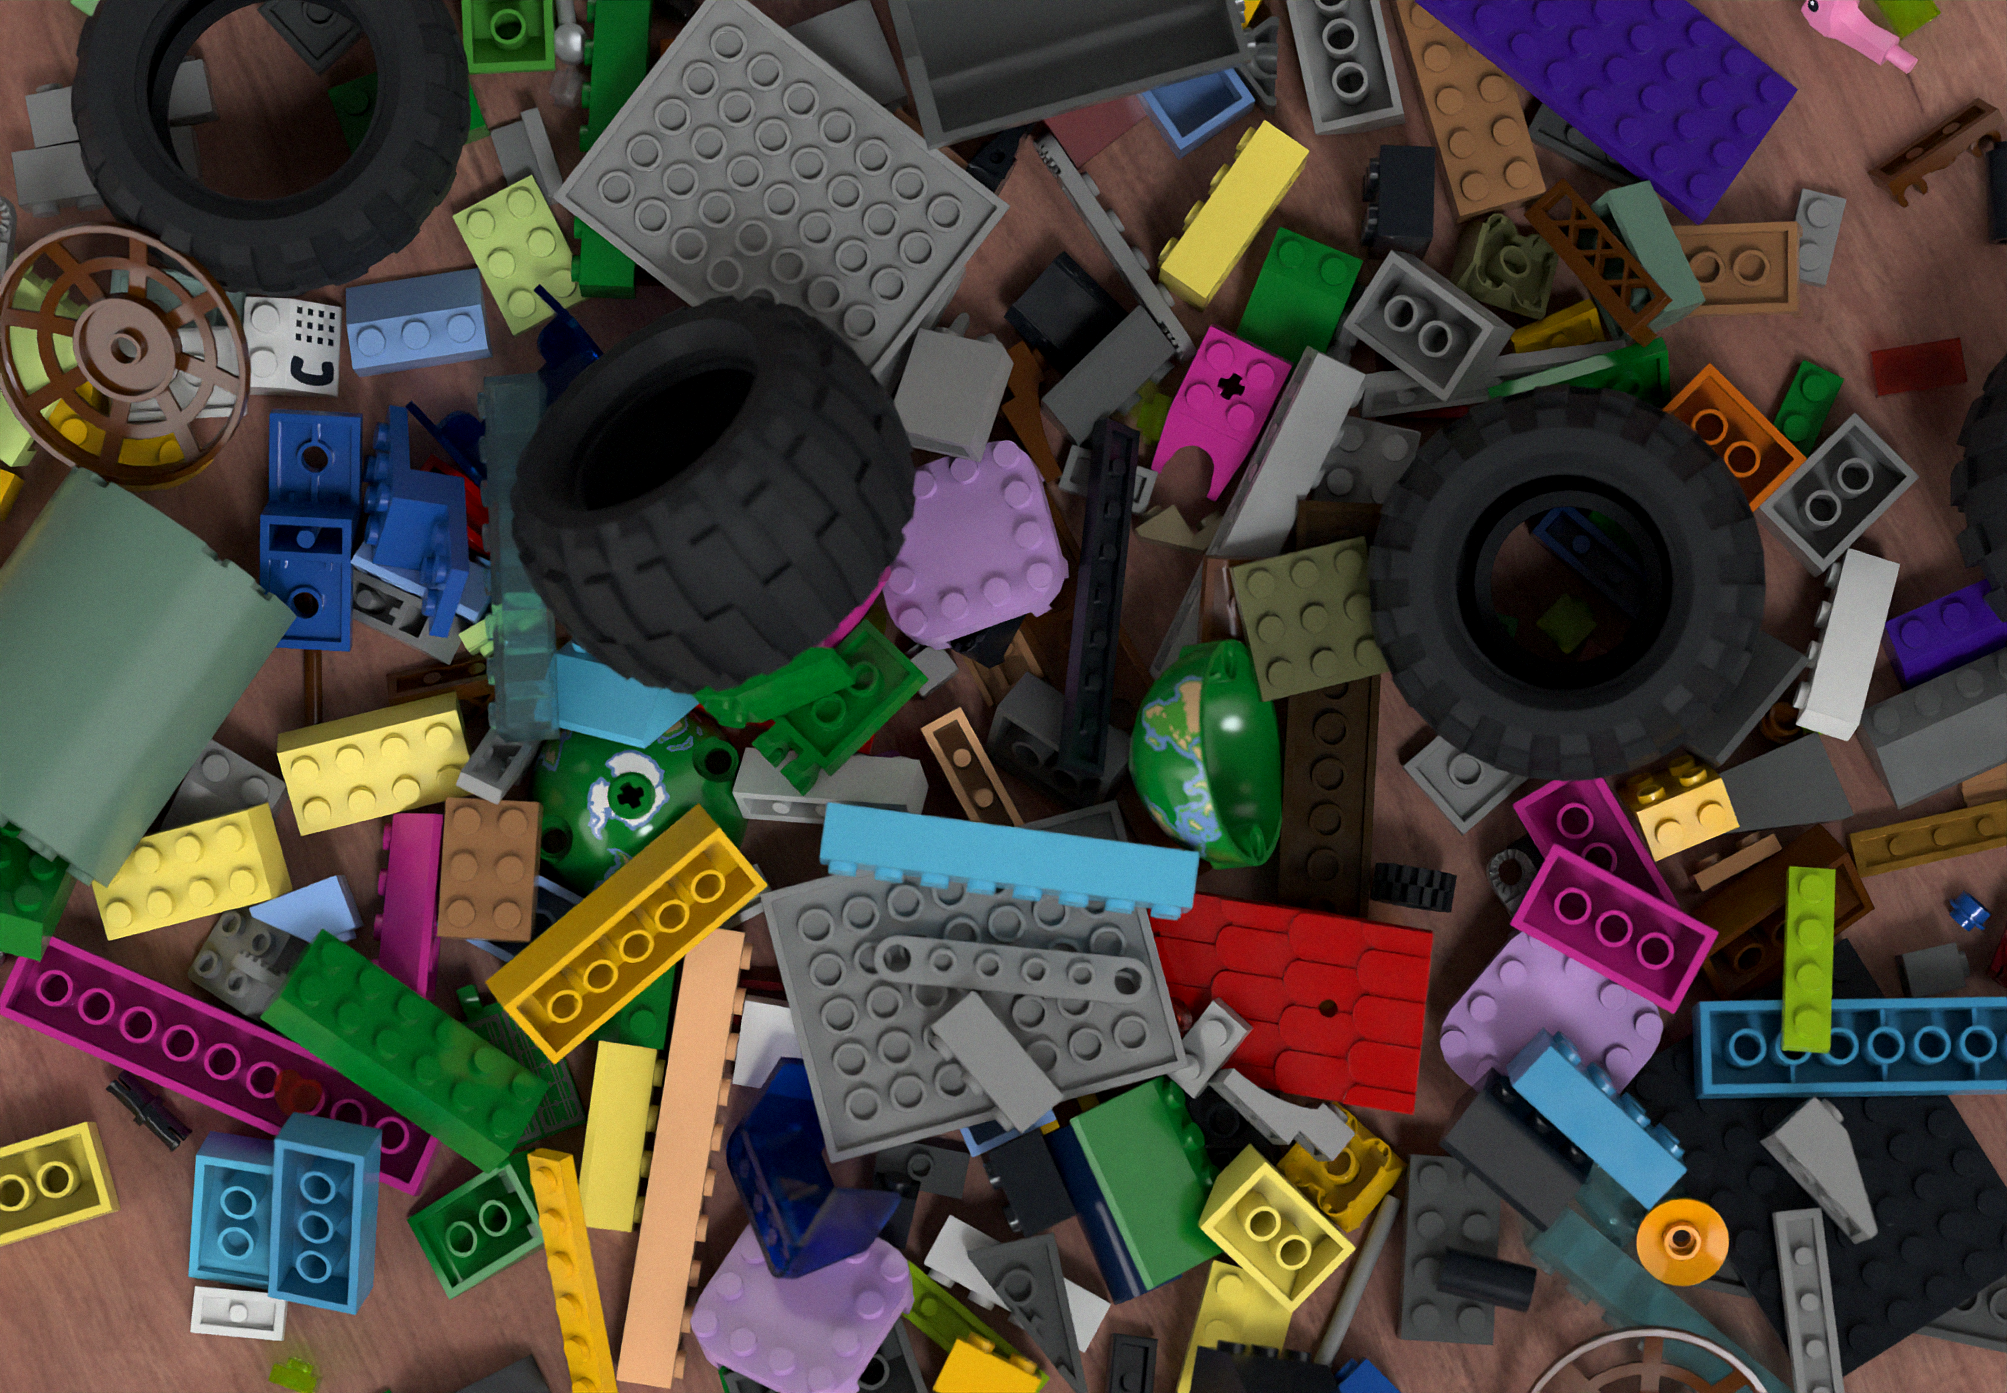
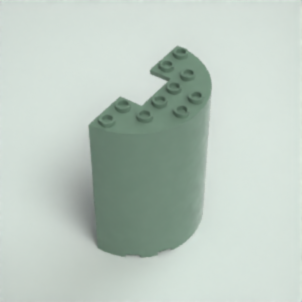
[0,466,297,888]

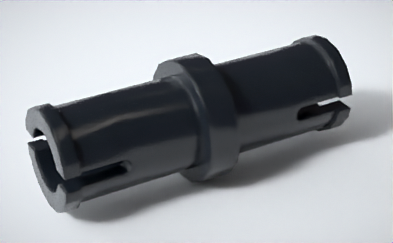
[106,1069,192,1152]

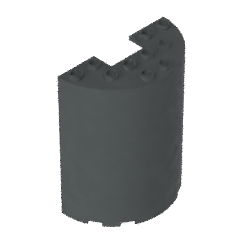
[887,0,1258,151]

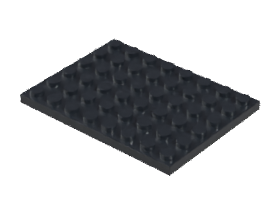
[1622,938,2007,1378]

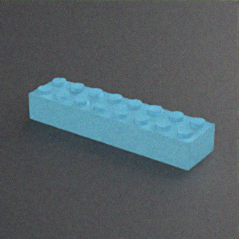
[820,802,1199,920]

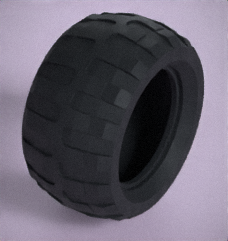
[71,0,471,297]

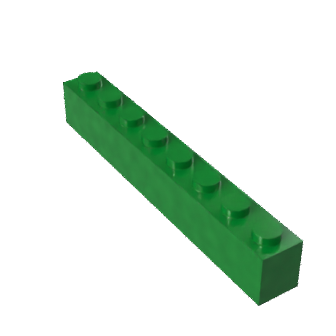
[571,0,653,300]

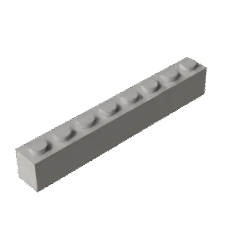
[1148,346,1366,680]

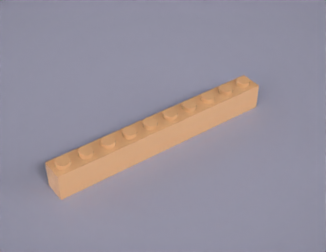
[616,928,754,1389]

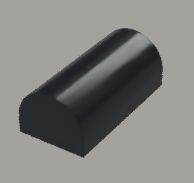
[1435,1246,1537,1313]

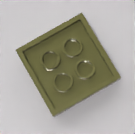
[1229,536,1390,702]

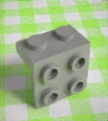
[188,906,308,1030]

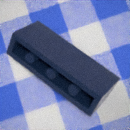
[1042,1124,1183,1305]

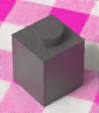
[1895,942,1970,998]

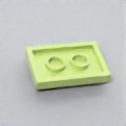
[452,175,591,337]

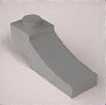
[456,717,544,805]
[1208,1068,1356,1161]

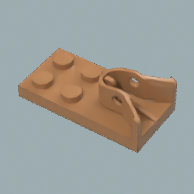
[1671,221,1803,319]

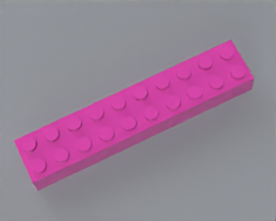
[0,935,443,1196]

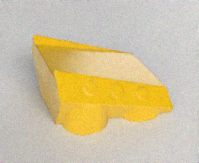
[1276,1101,1407,1233]

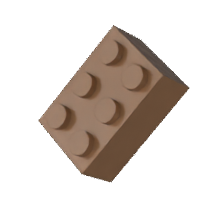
[437,797,543,943]

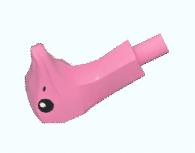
[1801,0,1918,74]

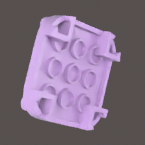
[882,440,1069,650]
[1439,928,1663,1095]
[690,1198,915,1393]

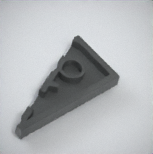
[967,1232,1088,1393]

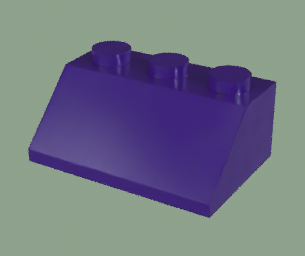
[1881,578,2007,692]

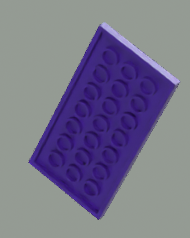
[1415,0,1798,225]

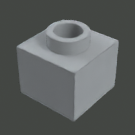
[904,644,959,700]

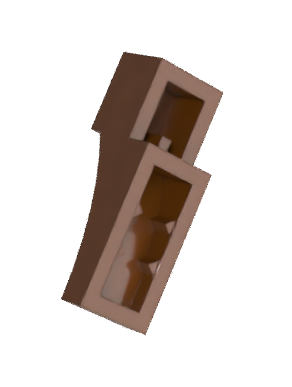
[999,340,1063,489]

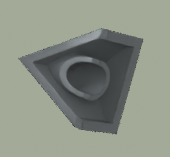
[1234,16,1279,115]

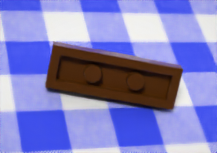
[1868,98,2004,208]

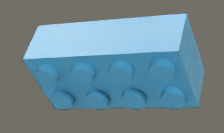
[1506,1027,1687,1210]
[268,1112,382,1315]

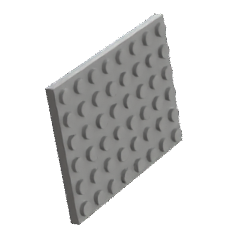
[552,0,1010,379]
[760,800,1189,1164]

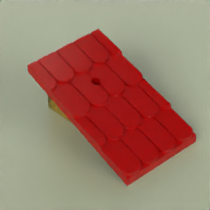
[1147,890,1434,1115]

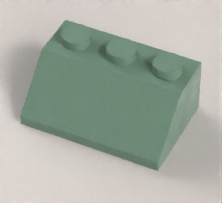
[1565,180,1706,346]

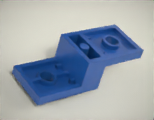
[362,405,469,638]
[259,408,363,652]

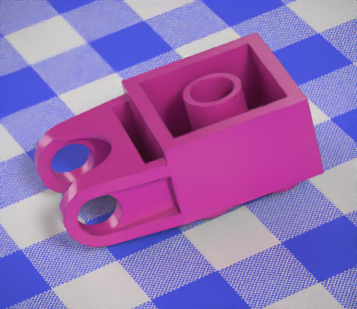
[1151,323,1294,502]

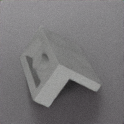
[491,107,564,206]

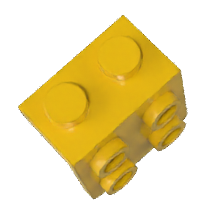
[1617,755,1740,862]

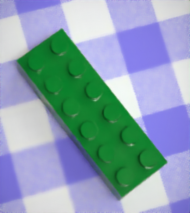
[260,928,550,1174]

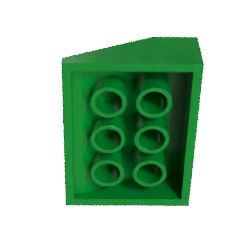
[1070,1074,1224,1290]

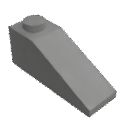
[353,569,470,665]

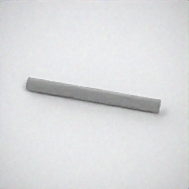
[1314,1194,1403,1369]

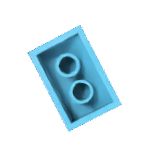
[535,637,699,749]

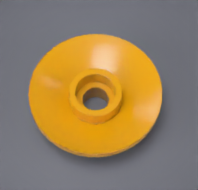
[1636,1197,1729,1286]

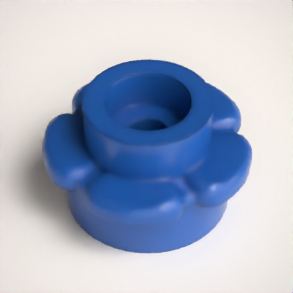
[1949,890,1992,932]

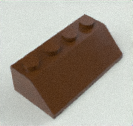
[1688,823,1875,1001]

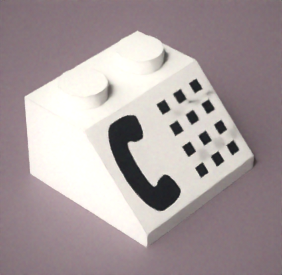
[243,297,342,398]

